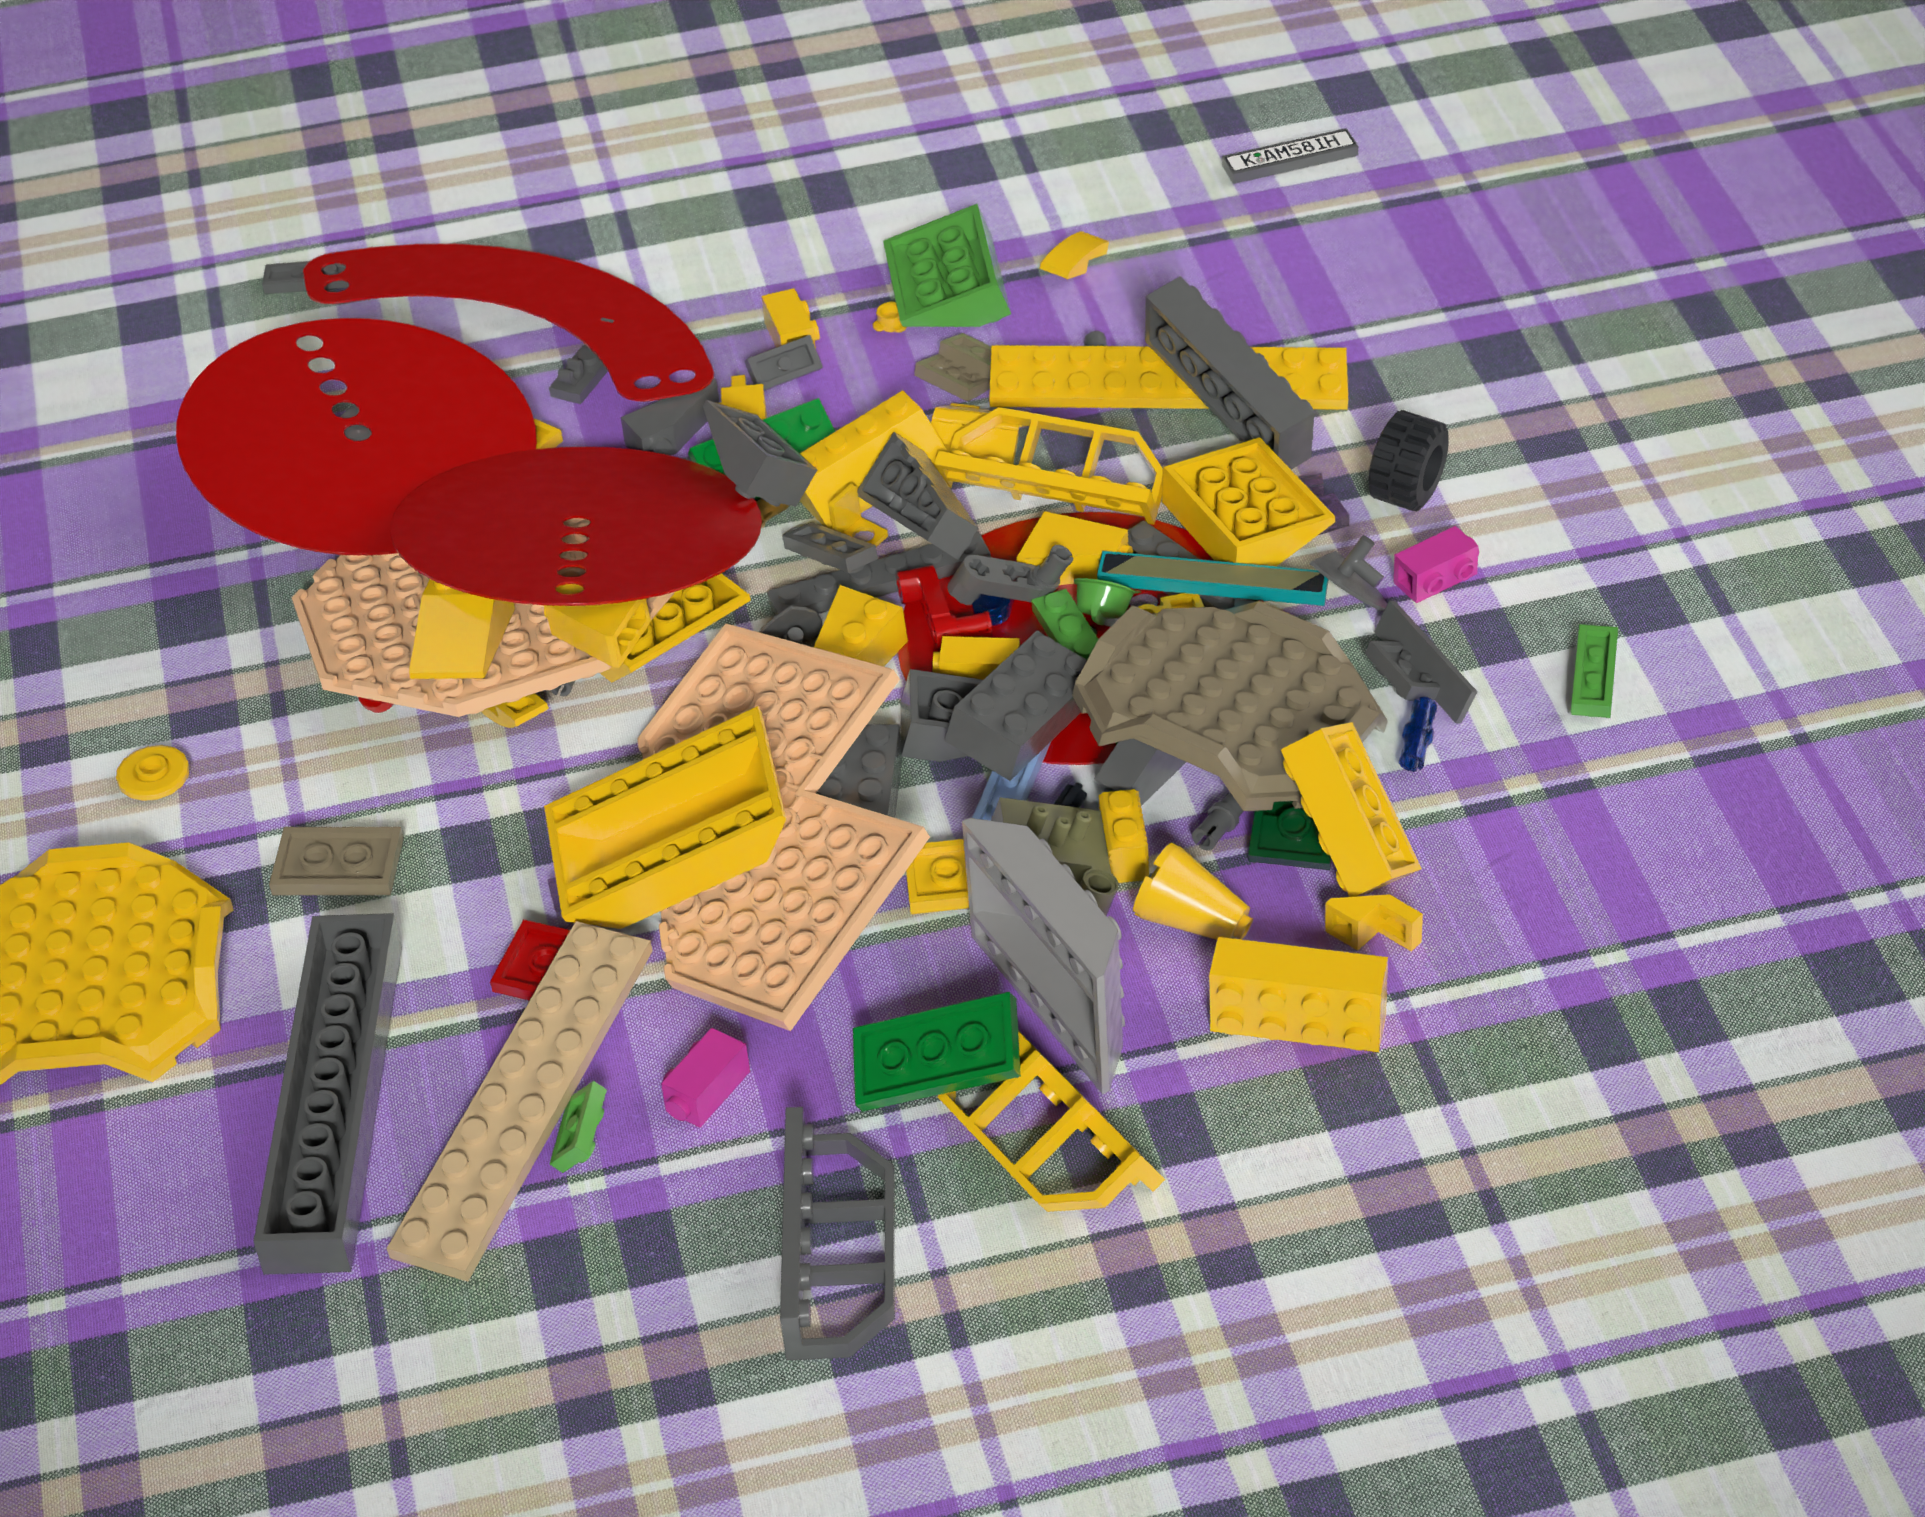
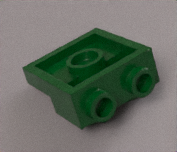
[1248,801,1332,870]

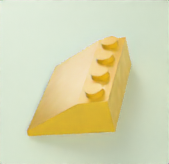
[1162,437,1335,566]

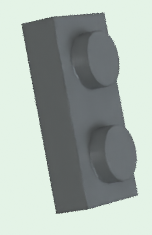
[744,335,823,391]

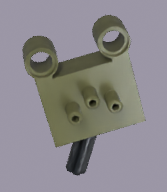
[991,782,1119,916]

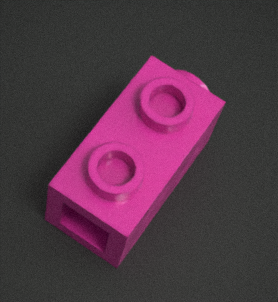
[1394,526,1479,603]
[661,1028,750,1128]

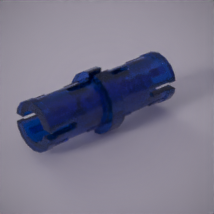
[1399,697,1437,772]

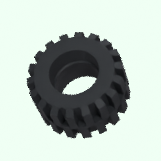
[1369,410,1449,512]

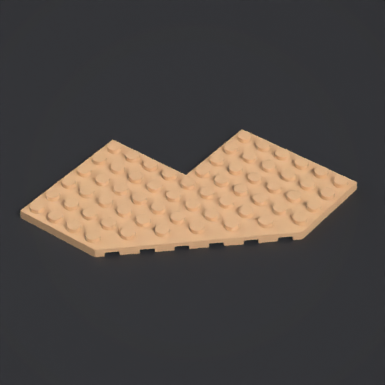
[637,623,930,1031]

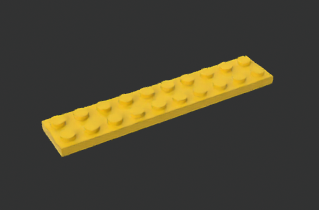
[989,345,1348,410]

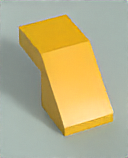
[1325,894,1423,952]

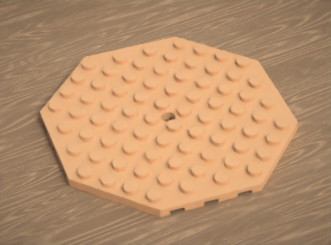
[292,518,676,717]

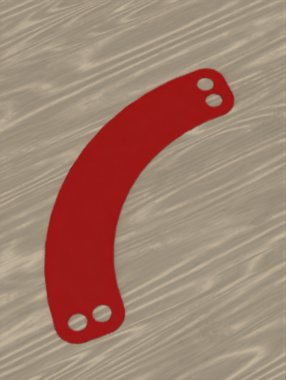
[303,244,714,402]

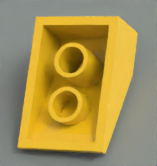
[409,579,515,679]

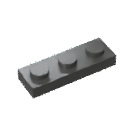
[782,522,878,573]

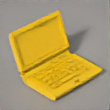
[931,403,1027,464]

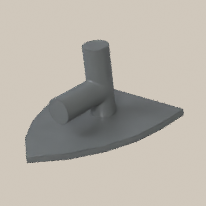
[1310,535,1387,612]
[759,606,823,644]

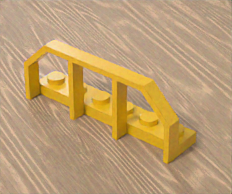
[934,407,1163,525]
[938,1030,1166,1212]

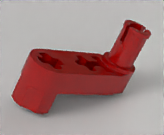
[896,565,993,649]

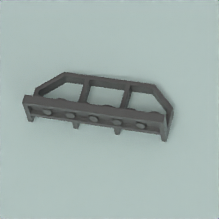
[780,1107,895,1361]

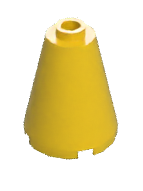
[1133,842,1253,940]

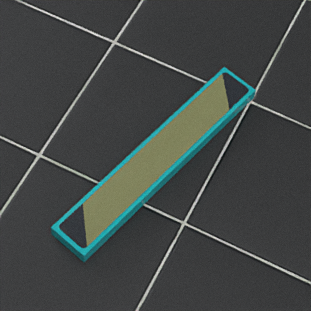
[1097,551,1329,606]

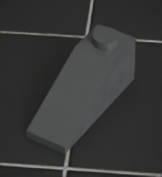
[621,378,719,456]

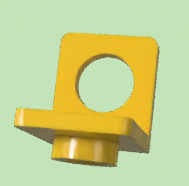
[829,484,888,547]

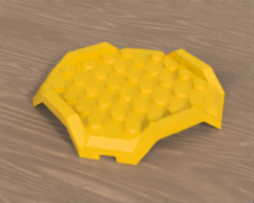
[0,842,234,1085]

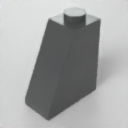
[1094,738,1186,806]

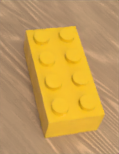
[1209,937,1388,1052]

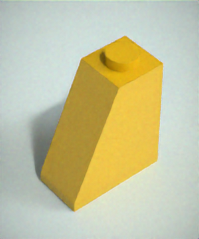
[1017,511,1133,585]
[544,584,651,668]

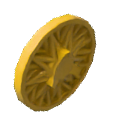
[116,745,190,801]

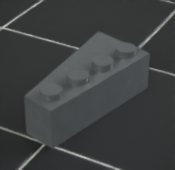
[857,432,978,560]

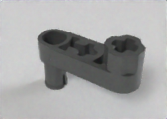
[947,545,1073,605]

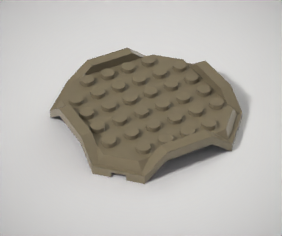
[1072,601,1388,811]

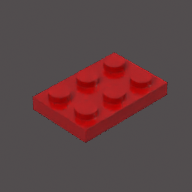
[490,919,570,1001]

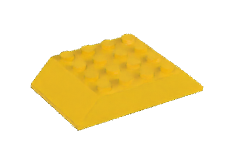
[544,706,786,929]

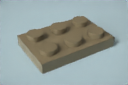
[269,827,404,895]

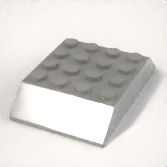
[962,818,1125,1094]

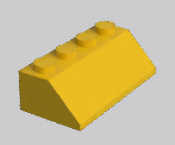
[800,390,949,529]
[600,573,751,683]
[1281,722,1422,897]

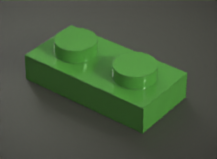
[549,1081,607,1173]

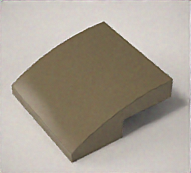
[914,333,991,402]

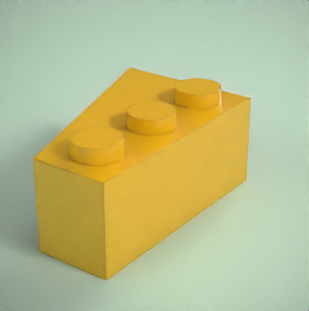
[814,585,908,667]

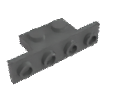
[1365,601,1478,723]

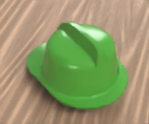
[1074,578,1141,626]

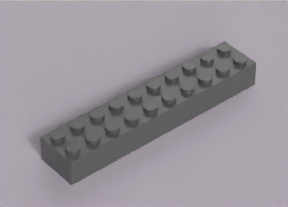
[253,913,402,1275]

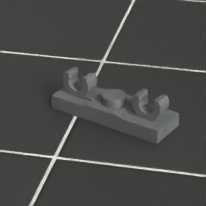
[549,318,614,404]

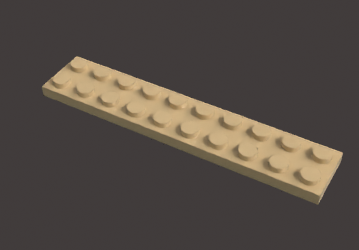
[386,921,653,1281]

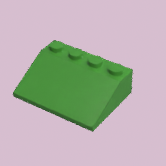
[883,204,1011,327]

